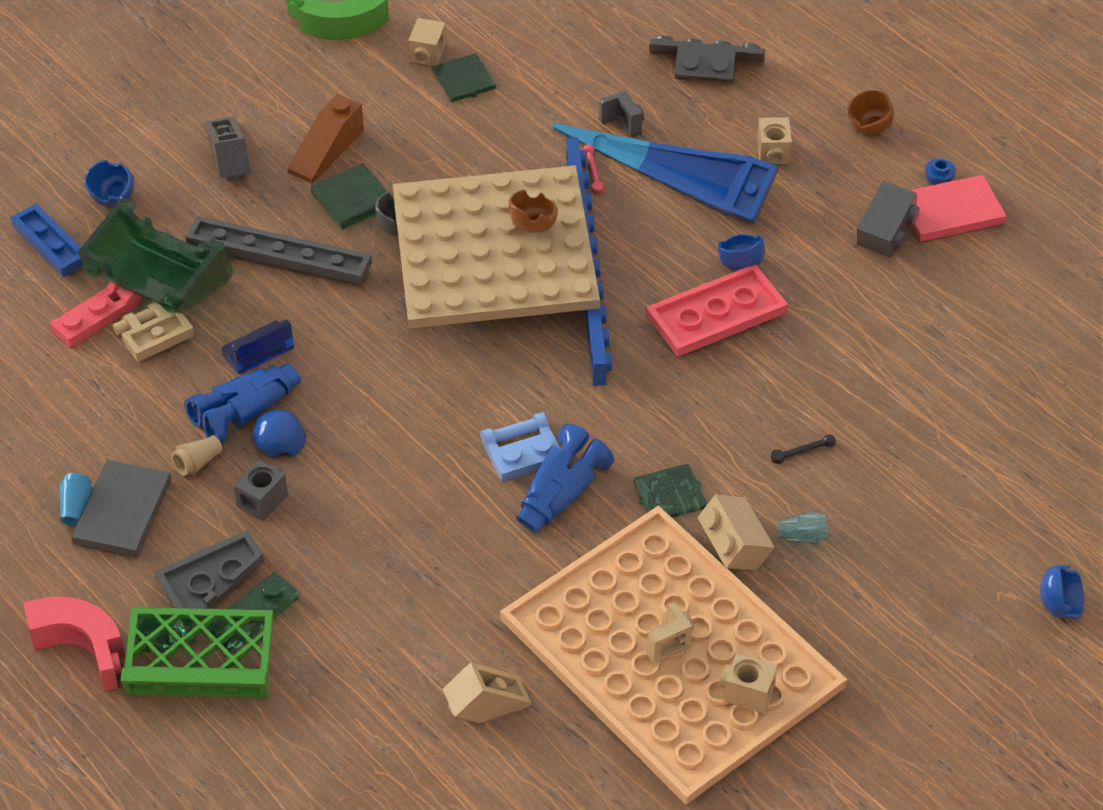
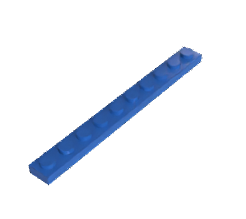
[566,138,612,386]

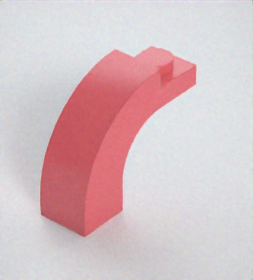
[23,596,125,692]

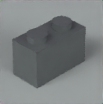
[857,181,920,258]

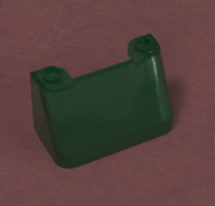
[78,198,233,314]

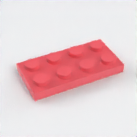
[646,265,788,357]

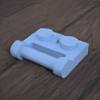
[480,412,560,482]

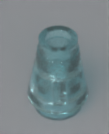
[778,510,828,544]

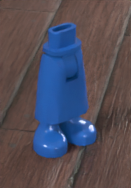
[184,363,301,445]
[516,424,614,533]

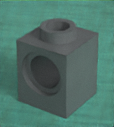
[233,459,288,521]

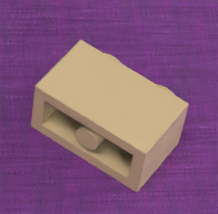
[697,494,775,571]

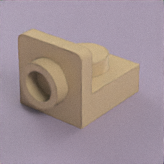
[647,602,694,664]

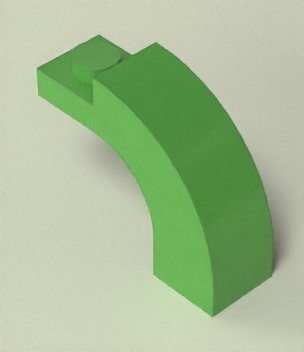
[287,0,389,40]

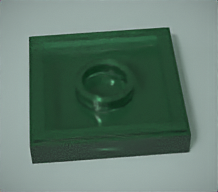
[310,163,388,230]

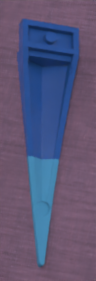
[552,123,779,224]

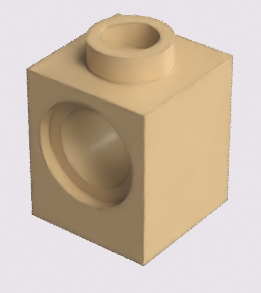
[408,18,446,67]
[757,117,792,164]
[720,652,778,714]

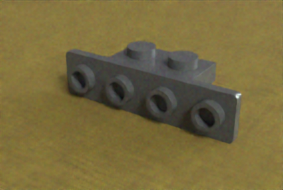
[649,36,765,83]

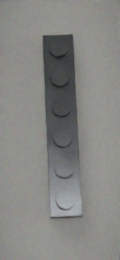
[185,216,372,285]

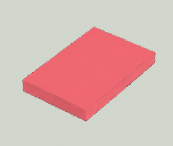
[910,175,1007,242]

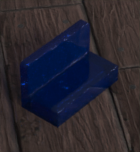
[221,319,294,375]

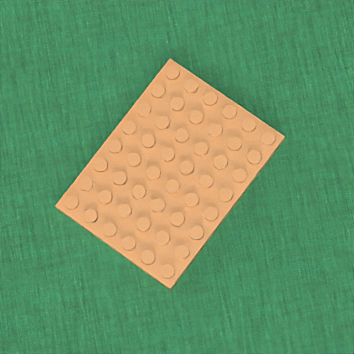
[500,505,847,805]

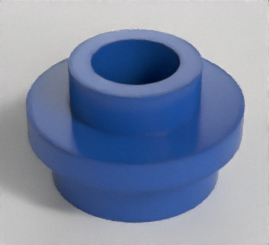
[925,158,956,185]

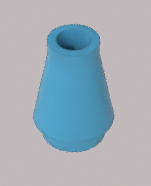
[59,473,93,526]

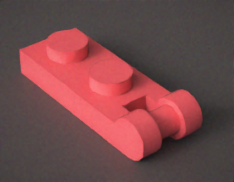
[50,277,141,348]

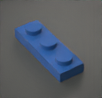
[10,203,89,277]

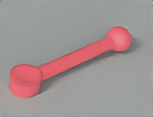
[583,144,604,194]

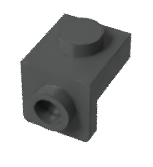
[599,91,644,138]

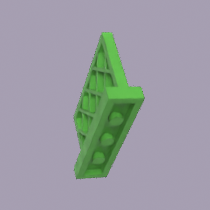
[121,607,274,698]

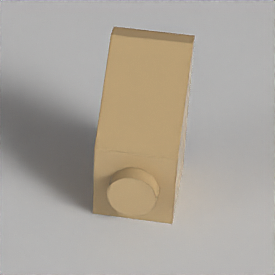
[443,662,532,723]

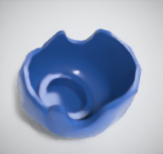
[84,160,135,207]
[718,234,765,271]
[252,410,306,458]
[1040,565,1084,618]

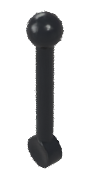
[771,434,836,464]

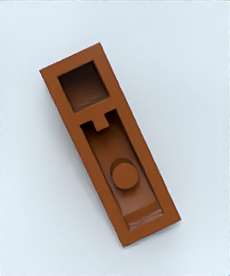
[287,94,364,183]

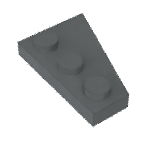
[154,530,264,630]

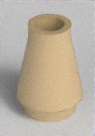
[171,435,222,476]

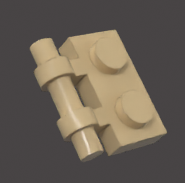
[112,299,195,362]

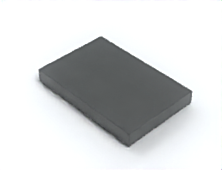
[71,460,171,557]

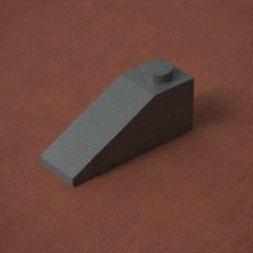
[205,117,251,181]

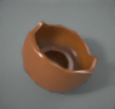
[847,90,895,135]
[509,189,558,233]

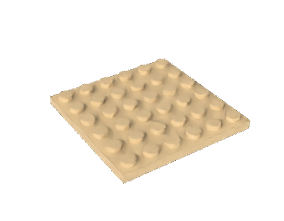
[392,165,600,329]

